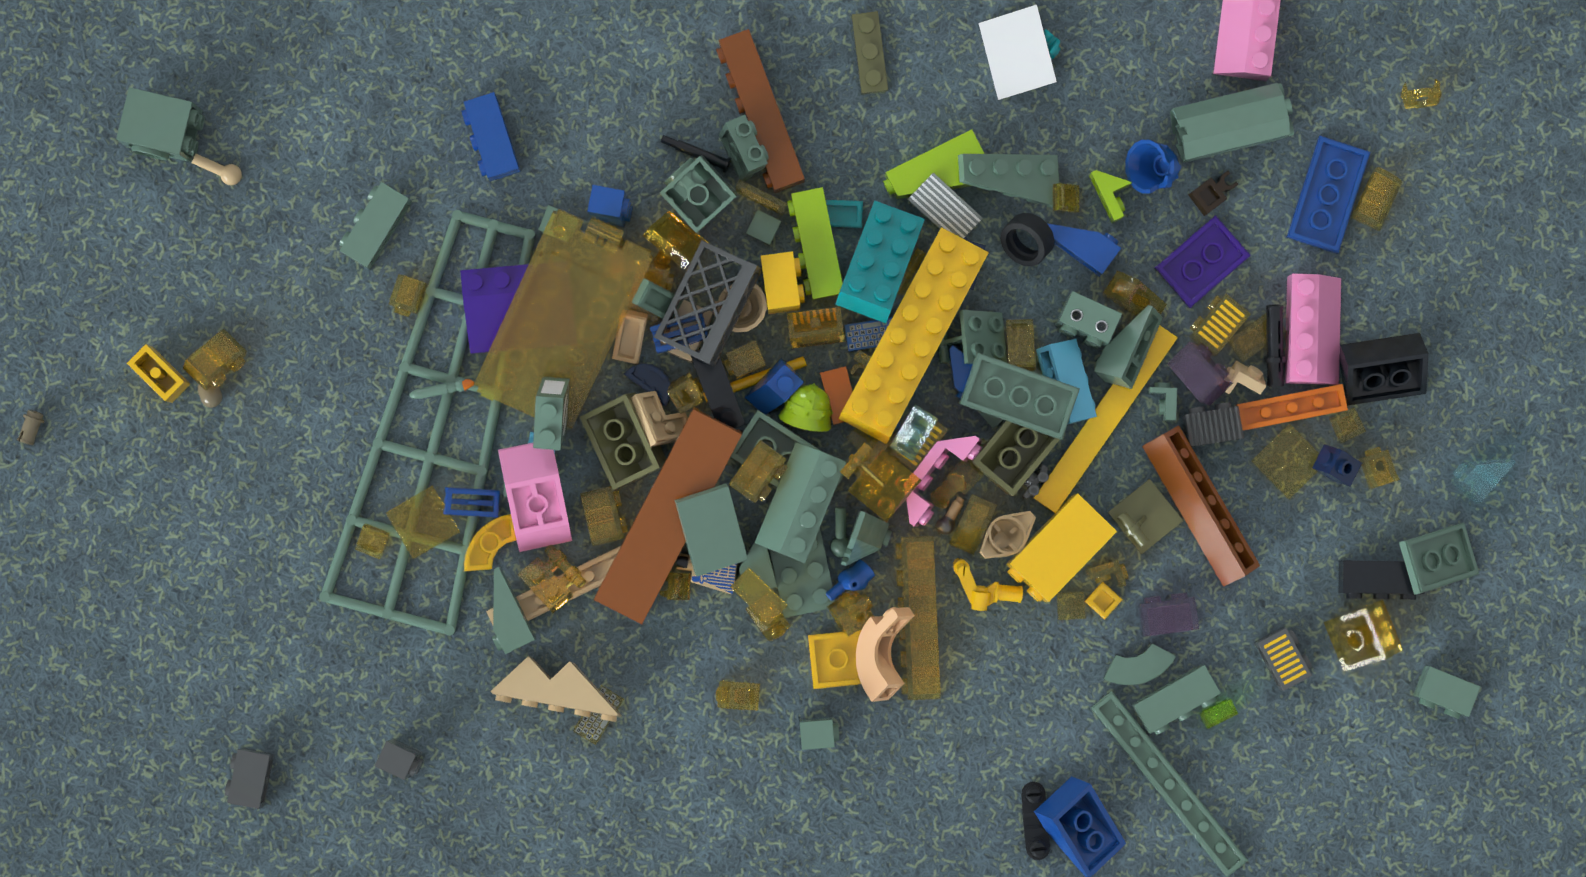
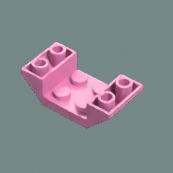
[904,436,982,527]
[498,443,572,552]

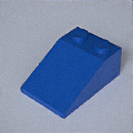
[1034,776,1126,877]

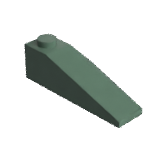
[841,511,892,566]

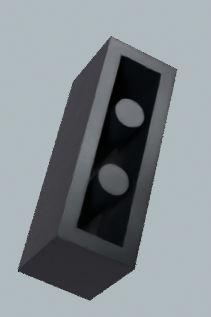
[1338,560,1425,600]

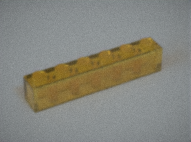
[895,536,941,700]

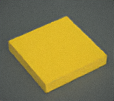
[808,630,862,689]

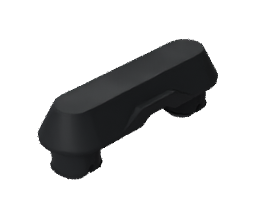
[1021,781,1050,860]

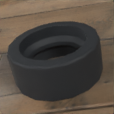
[1000,213,1055,267]

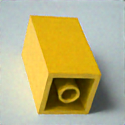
[1006,493,1117,602]

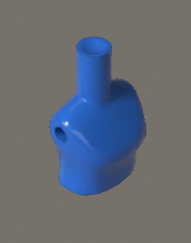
[825,559,875,601]

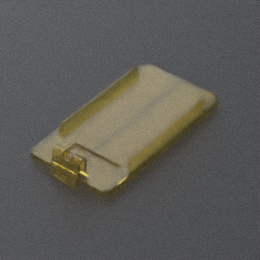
[474,209,653,429]

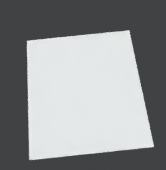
[979,5,1057,100]

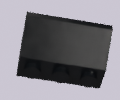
[1340,333,1429,406]

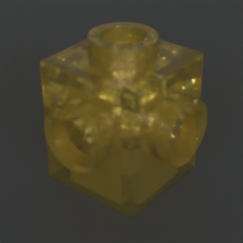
[827,590,874,636]

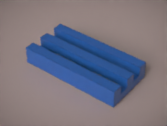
[650,313,708,354]
[443,487,500,517]

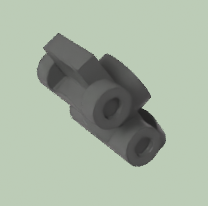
[1022,463,1049,499]

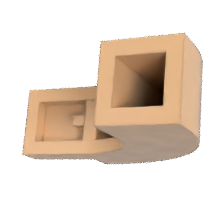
[856,607,915,702]

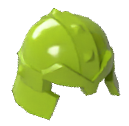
[778,383,833,432]

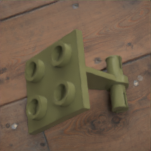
[1108,479,1183,554]

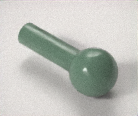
[830,506,849,558]

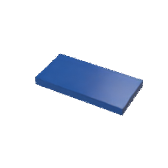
[1286,136,1371,254]

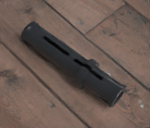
[1264,304,1286,387]

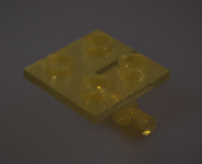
[839,442,922,522]

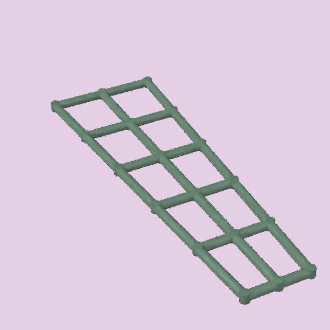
[319,210,536,636]

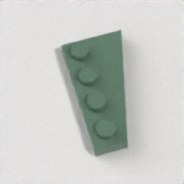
[958,154,1061,209]

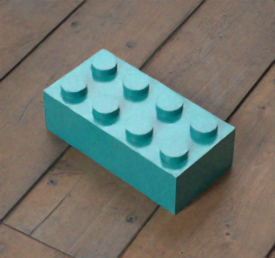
[835,200,925,323]

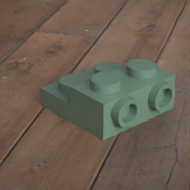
[719,115,769,183]

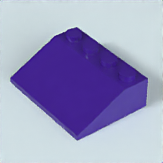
[460,261,578,354]

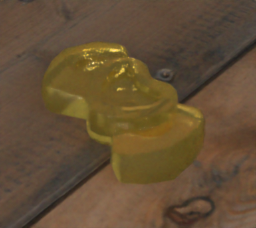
[931,473,966,509]

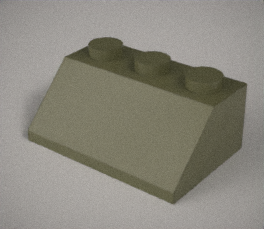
[580,392,666,490]
[971,420,1065,496]

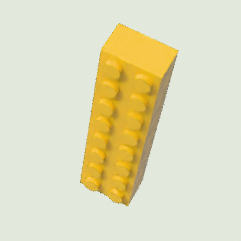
[839,227,989,444]

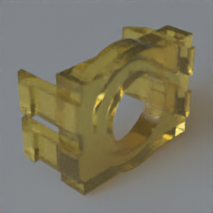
[1400,79,1441,109]

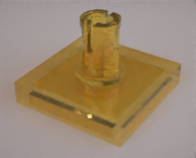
[643,211,710,270]

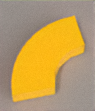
[464,514,516,571]

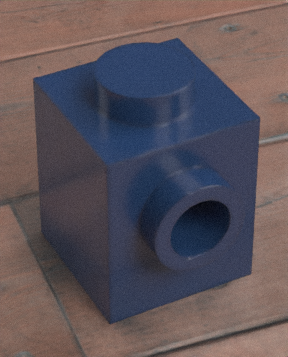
[1312,444,1362,487]

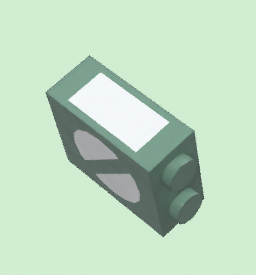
[533,376,570,450]

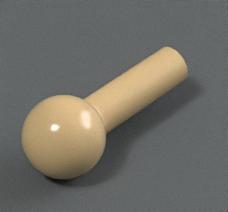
[192,154,242,185]

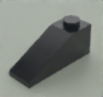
[691,348,745,429]

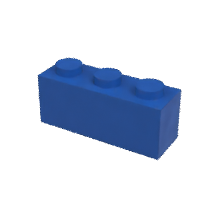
[461,92,521,182]
[587,185,633,228]

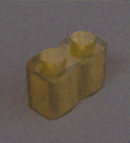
[183,329,247,391]
[580,486,629,546]

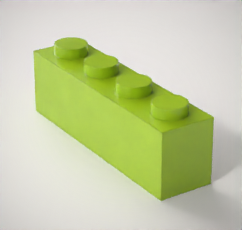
[787,187,843,300]

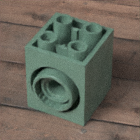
[116,87,205,162]
[660,155,738,233]

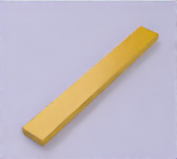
[1033,325,1178,513]

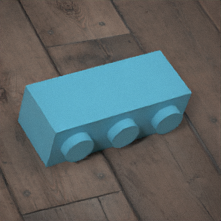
[1036,339,1097,425]

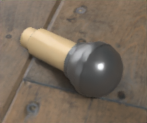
[936,496,964,535]

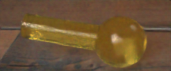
[897,247,926,295]

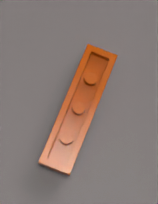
[1236,384,1348,431]

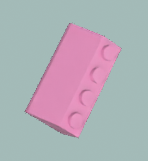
[1213,0,1281,81]
[1285,274,1341,385]

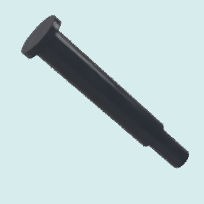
[661,135,732,173]

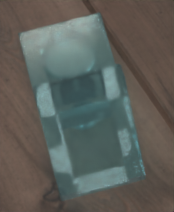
[890,404,938,461]

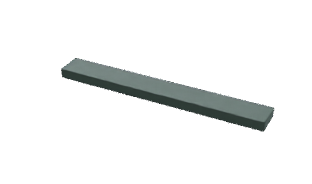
[1090,691,1248,877]

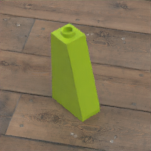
[883,129,984,199]

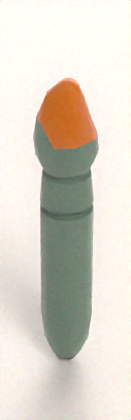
[409,379,475,399]

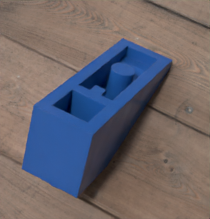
[1047,223,1121,277]

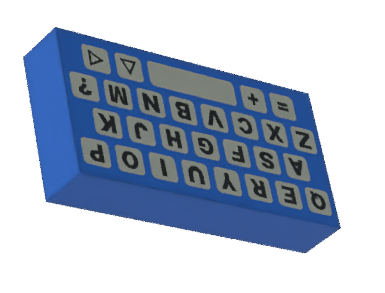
[844,317,893,352]

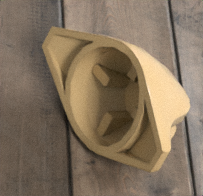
[980,511,1036,559]

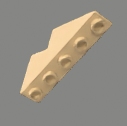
[491,656,622,722]

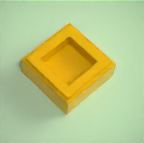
[1084,581,1123,619]

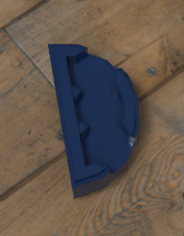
[624,364,672,407]

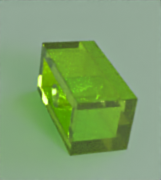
[1199,698,1238,729]

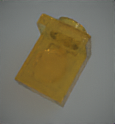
[1085,560,1129,587]
[746,593,791,641]
[716,681,760,711]

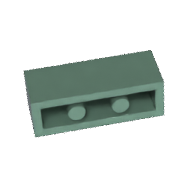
[339,182,412,270]
[1131,664,1221,735]

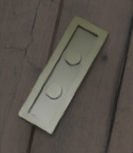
[851,11,888,95]

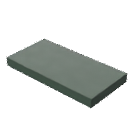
[959,353,1080,440]

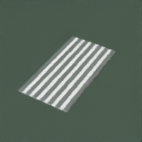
[908,173,983,238]

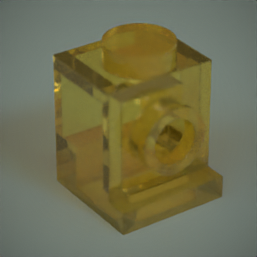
[667,372,704,414]
[1359,446,1400,489]

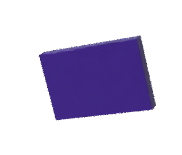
[1155,215,1251,308]

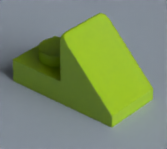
[1089,170,1131,223]

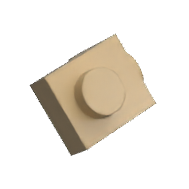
[1221,361,1266,395]

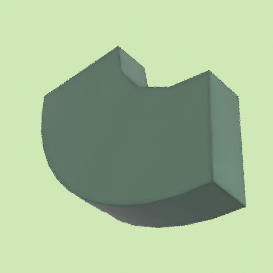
[1103,643,1176,685]

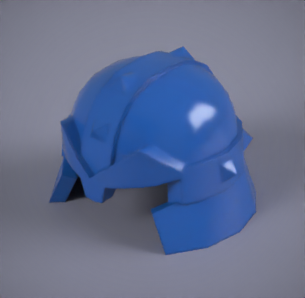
[1125,140,1181,194]

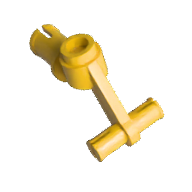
[953,558,1023,611]

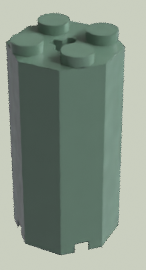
[1170,83,1294,163]

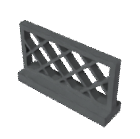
[654,240,762,367]

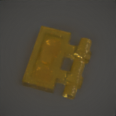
[518,545,586,613]

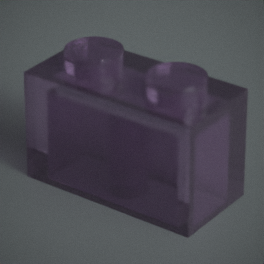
[1167,342,1233,405]
[1138,592,1199,636]

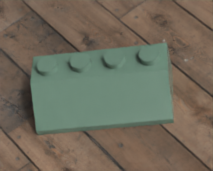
[755,442,846,563]

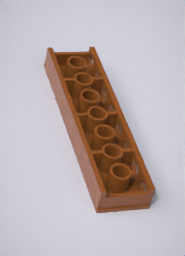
[594,407,742,624]

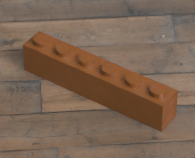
[716,29,805,193]
[1142,425,1260,587]

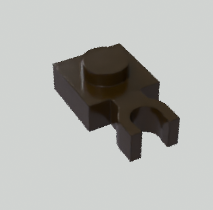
[1188,171,1238,216]

